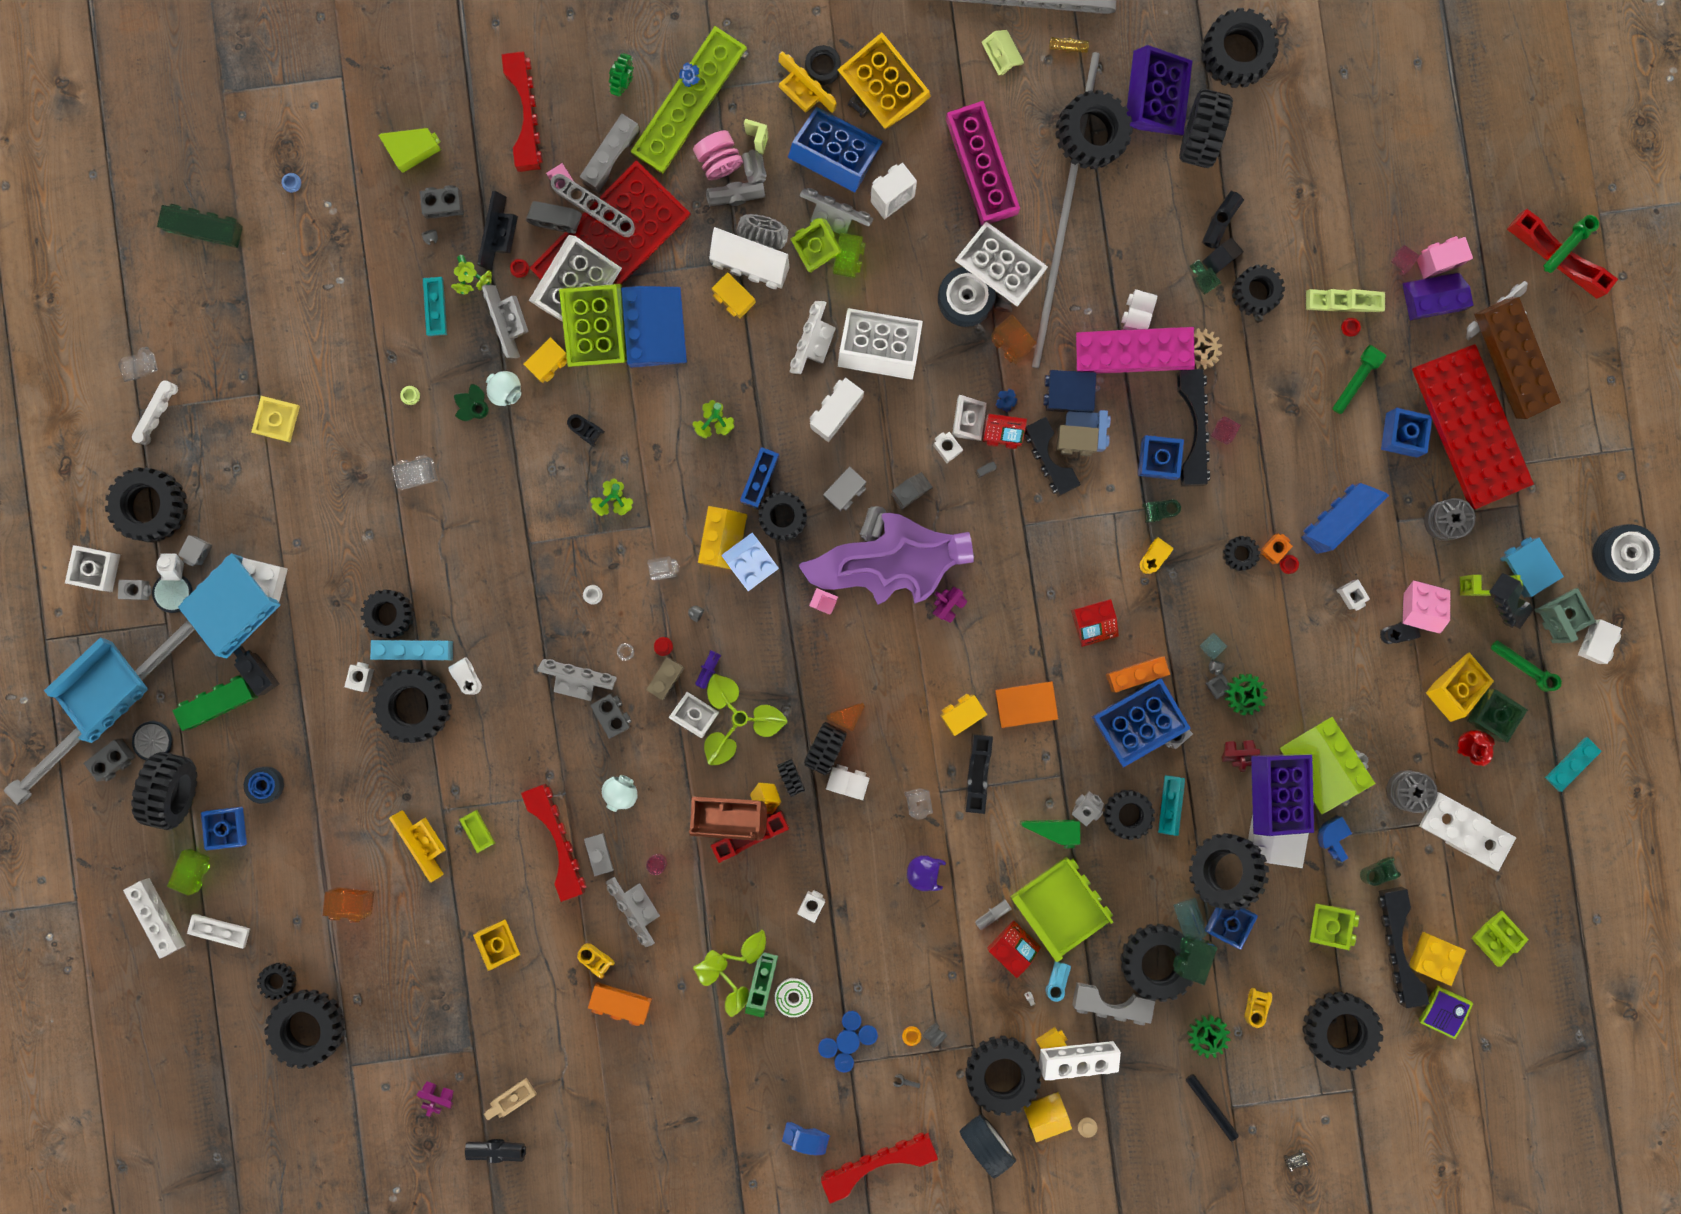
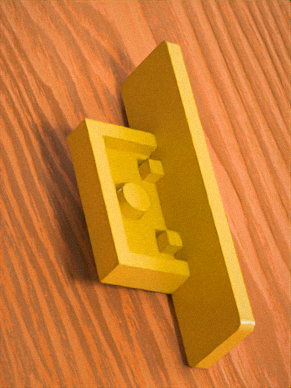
[778,51,837,113]
[389,810,446,882]

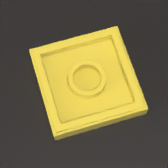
[251,396,300,442]

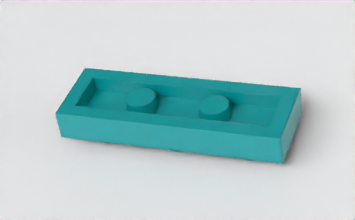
[423,277,447,336]
[1545,737,1602,792]
[1158,775,1185,836]

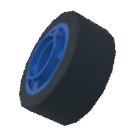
[243,766,284,804]

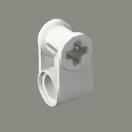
[448,657,482,695]

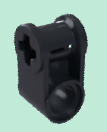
[567,414,605,447]
[1380,621,1421,644]

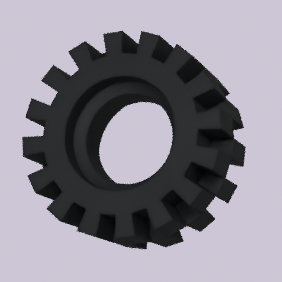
[1223,536,1261,571]
[777,759,805,797]
[257,963,296,1000]

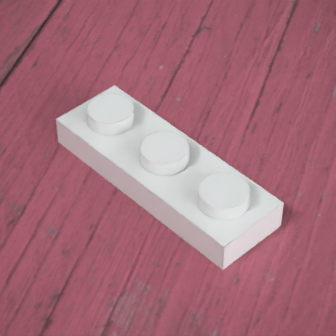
[187,914,250,949]

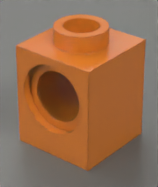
[1260,533,1293,564]

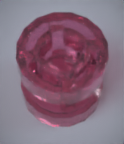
[646,854,667,875]

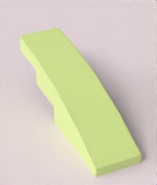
[1306,289,1385,312]

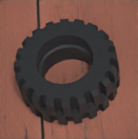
[1201,8,1279,88]
[1179,88,1233,168]
[1055,90,1133,169]
[105,467,188,542]
[372,669,452,743]
[131,752,198,830]
[1189,833,1269,910]
[1120,924,1198,1002]
[264,989,346,1069]
[1303,992,1383,1071]
[965,1036,1041,1116]

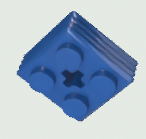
[201,807,247,850]
[1205,907,1258,949]

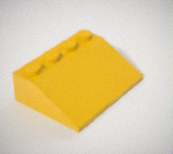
[838,32,931,130]

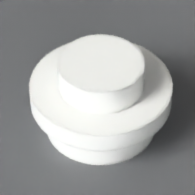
[583,585,603,604]

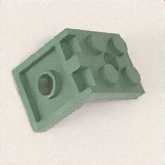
[1534,588,1596,643]

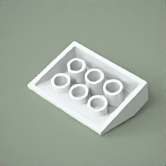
[955,222,1048,306]
[709,227,790,289]
[529,235,622,322]
[837,308,923,380]
[1248,802,1314,868]

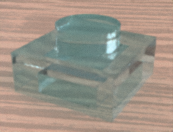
[1199,633,1227,660]

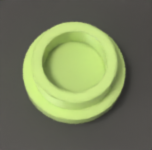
[400,386,420,405]

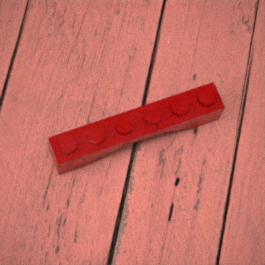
[501,51,543,172]
[1507,209,1618,299]
[521,783,587,902]
[821,1132,938,1204]

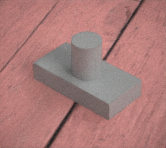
[584,833,614,876]

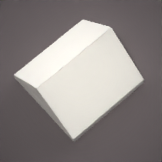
[952,395,987,441]
[669,692,719,738]

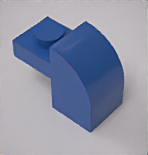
[1318,815,1352,862]
[782,1122,830,1155]

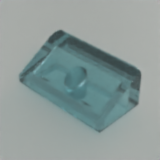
[1174,898,1207,941]

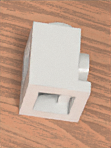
[157,554,184,581]
[1337,579,1370,611]

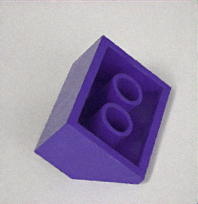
[1402,273,1474,321]

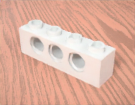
[123,878,186,958]
[1039,1041,1121,1080]

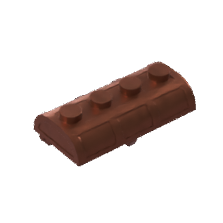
[689,797,767,840]

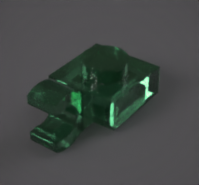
[1190,259,1221,295]

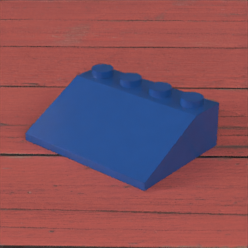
[788,107,883,192]
[621,286,687,368]
[1301,483,1389,554]
[1091,678,1191,767]

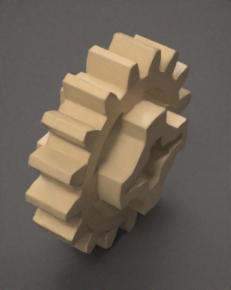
[1194,328,1222,370]

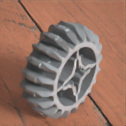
[737,214,789,250]

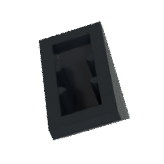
[1202,237,1244,276]

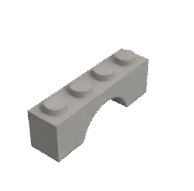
[580,114,640,193]
[1072,982,1155,1025]

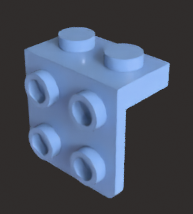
[1066,410,1111,452]

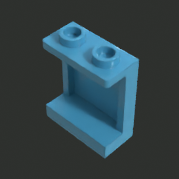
[1500,537,1564,598]

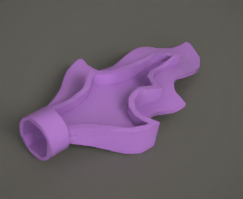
[799,513,974,605]

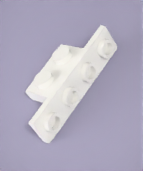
[790,301,836,374]

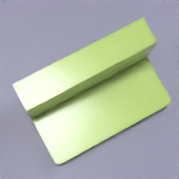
[981,30,1024,75]
[744,119,769,155]

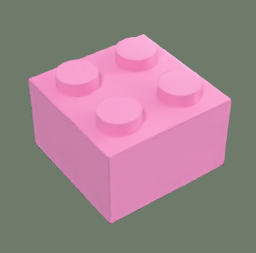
[1416,236,1473,279]
[1403,580,1450,633]

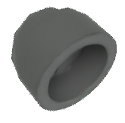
[421,229,438,245]
[688,606,704,622]
[1209,660,1225,675]

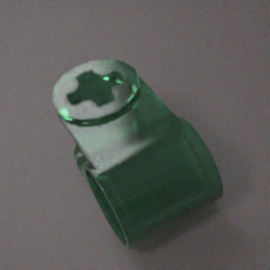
[1142,499,1181,523]
[1360,857,1401,886]

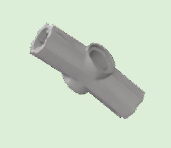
[706,181,765,206]

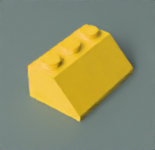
[698,506,747,570]

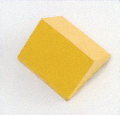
[473,919,520,971]
[1023,1092,1072,1142]

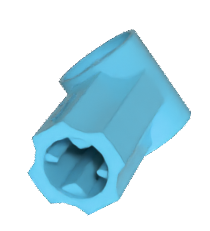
[1045,961,1071,1002]

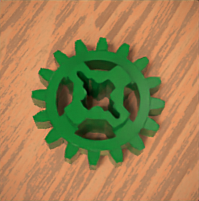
[609,53,634,97]
[1224,674,1268,715]
[1187,1015,1231,1058]

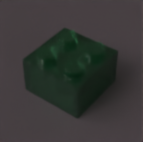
[1467,689,1528,743]
[1173,933,1218,985]

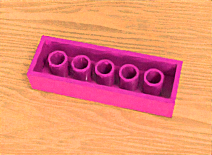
[946,101,1020,226]
[1076,327,1195,374]

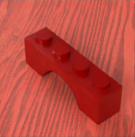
[710,810,790,863]

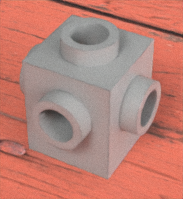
[1072,791,1104,826]

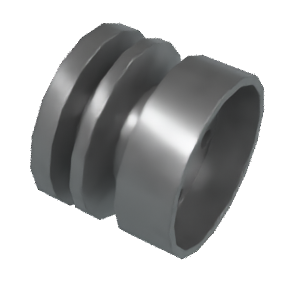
[1424,498,1476,541]
[1386,770,1437,813]

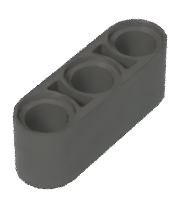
[526,201,582,234]

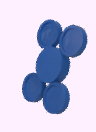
[818,1011,878,1073]

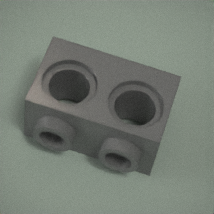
[420,185,464,219]
[590,694,632,739]
[83,739,136,782]

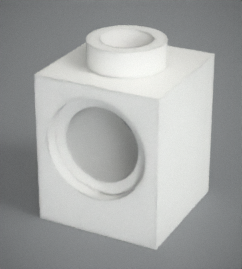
[933,432,963,463]
[344,662,374,692]
[797,890,825,923]

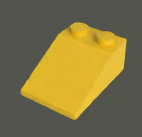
[1426,652,1494,722]

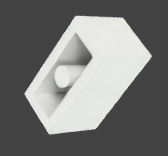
[1578,619,1622,664]

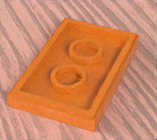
[995,681,1058,728]

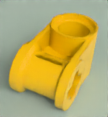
[1139,537,1173,574]
[577,943,615,979]
[1244,988,1272,1028]

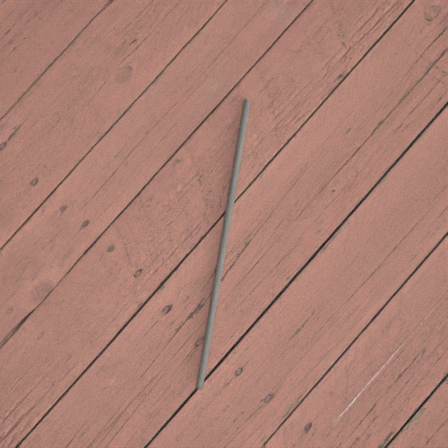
[1032,52,1100,368]

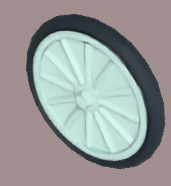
[152,575,193,613]

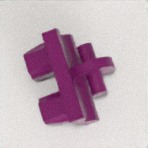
[932,586,967,623]
[416,1081,454,1117]

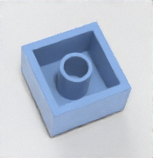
[721,533,779,591]

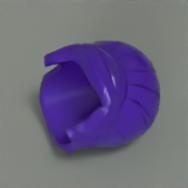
[907,856,946,891]

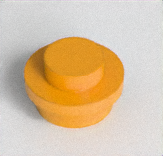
[902,1026,921,1046]

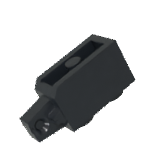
[233,645,279,696]

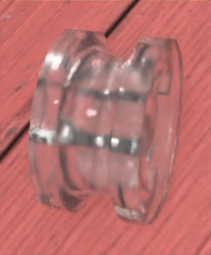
[617,643,635,661]

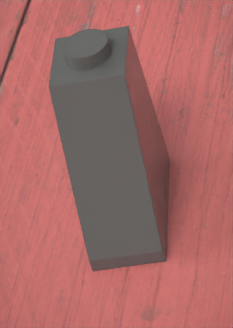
[891,472,933,510]

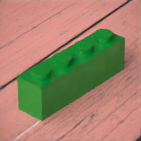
[172,675,258,731]

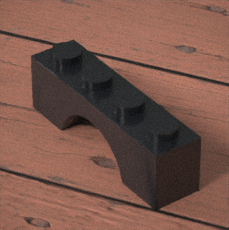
[1024,417,1081,497]
[1489,573,1533,629]
[964,734,993,814]

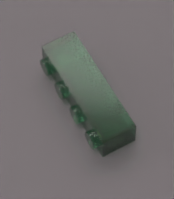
[157,204,243,248]

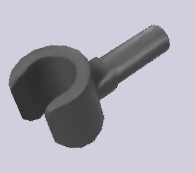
[893,1074,920,1088]

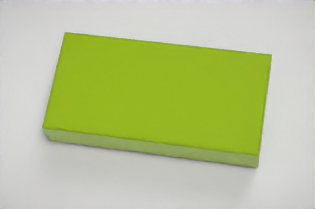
[459,810,495,853]

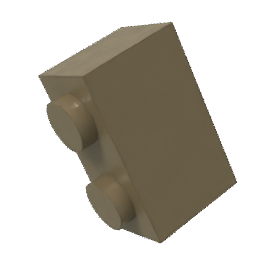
[1056,425,1099,456]
[646,657,685,700]

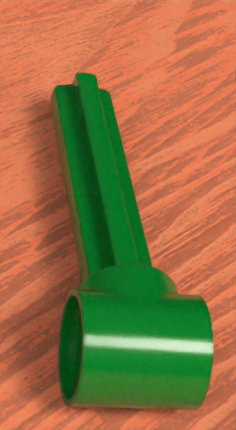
[1543,215,1599,273]
[1332,344,1387,414]
[1490,640,1562,692]

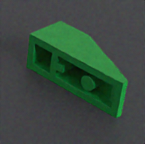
[1020,820,1080,848]
[745,952,778,1018]

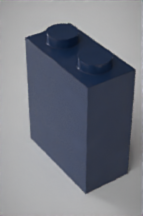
[1043,370,1096,413]

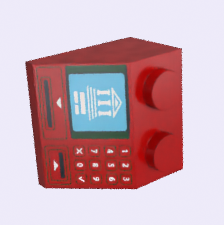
[982,414,1027,449]
[1071,599,1119,647]
[987,920,1041,978]

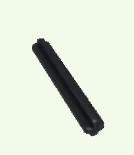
[1186,1074,1239,1142]

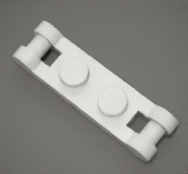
[132,381,178,445]

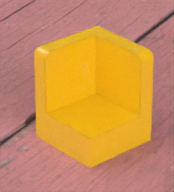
[750,783,781,814]

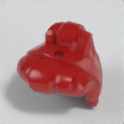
[1457,730,1495,766]

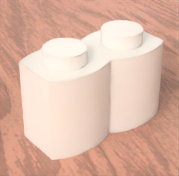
[1121,289,1157,330]
[826,764,869,800]

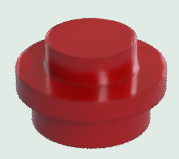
[510,259,529,278]
[1341,318,1361,337]
[1279,555,1299,574]
[654,637,673,656]

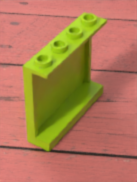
[1010,857,1113,962]

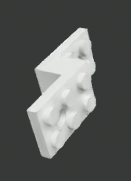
[1419,792,1516,871]

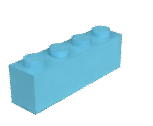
[370,640,453,660]

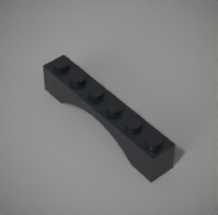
[1177,369,1210,487]
[1378,887,1429,1008]

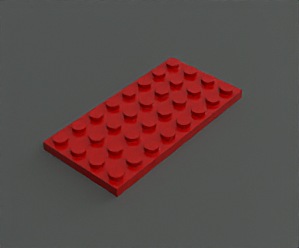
[529,160,691,285]
[1412,344,1534,510]

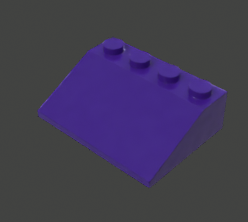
[1126,45,1193,136]
[1251,754,1314,836]

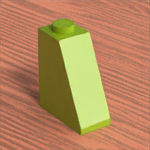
[378,128,441,173]

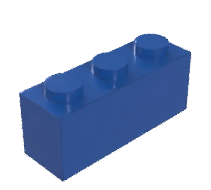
[740,447,780,510]

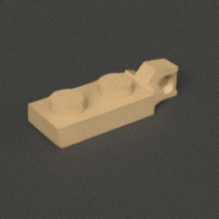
[484,1077,537,1120]

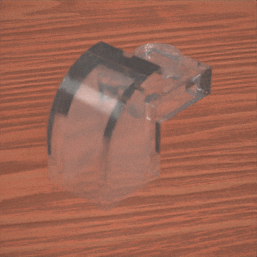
[118,347,159,382]

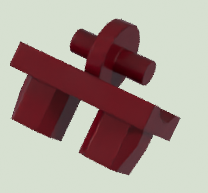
[1221,740,1260,772]

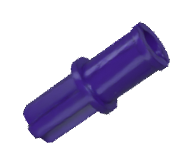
[695,650,721,689]

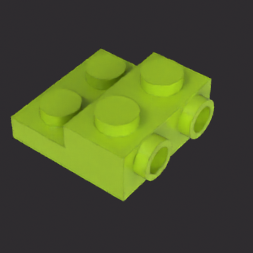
[791,218,842,272]
[1310,903,1360,950]

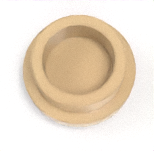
[1078,1117,1097,1138]

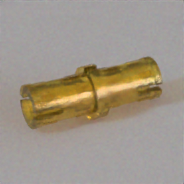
[1049,37,1089,53]

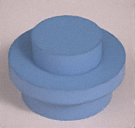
[282,173,301,192]

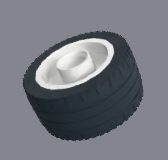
[938,267,996,327]
[1593,524,1660,582]
[959,1114,1016,1179]

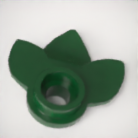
[454,384,489,421]

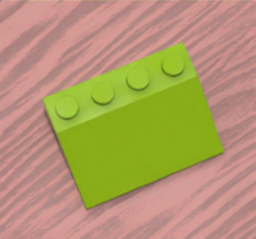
[559,284,627,367]
[1280,717,1376,815]

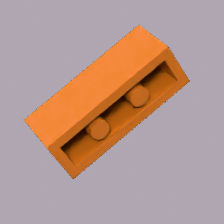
[1106,656,1170,692]
[588,982,652,1026]

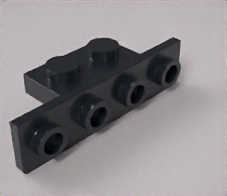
[477,191,518,271]

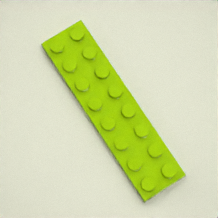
[631,26,747,174]

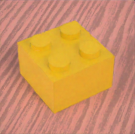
[940,694,987,736]
[1409,931,1466,986]

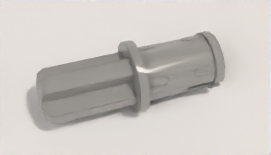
[975,899,1012,930]

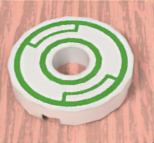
[775,978,813,1017]

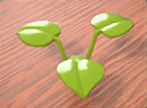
[704,674,788,765]
[693,929,766,1017]

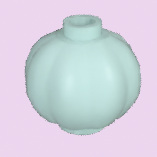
[486,371,521,406]
[602,775,637,812]

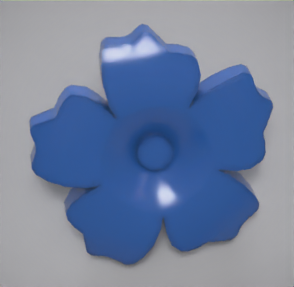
[679,62,700,87]
[996,389,1018,412]

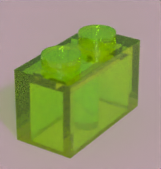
[833,232,866,278]
[167,849,210,895]

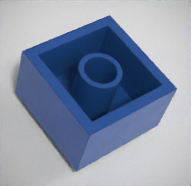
[1381,408,1432,458]
[1138,435,1184,480]

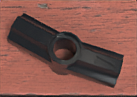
[1202,191,1244,249]
[465,1139,526,1163]

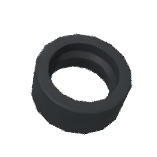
[805,45,841,85]

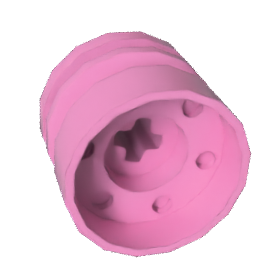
[693,130,743,181]

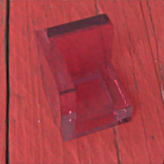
[1391,245,1419,276]
[1210,416,1241,445]

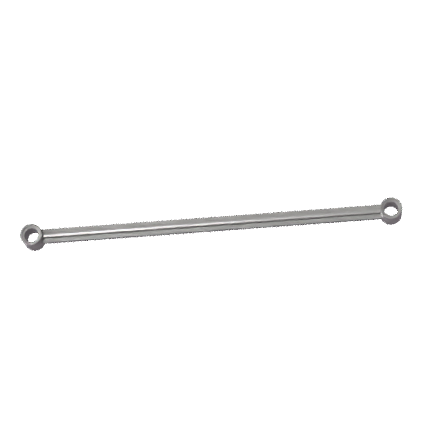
[4,620,195,805]

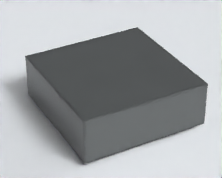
[975,461,997,478]
[1205,673,1230,699]

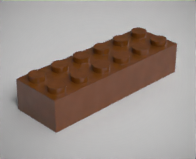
[1474,297,1561,419]

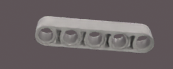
[551,174,635,237]

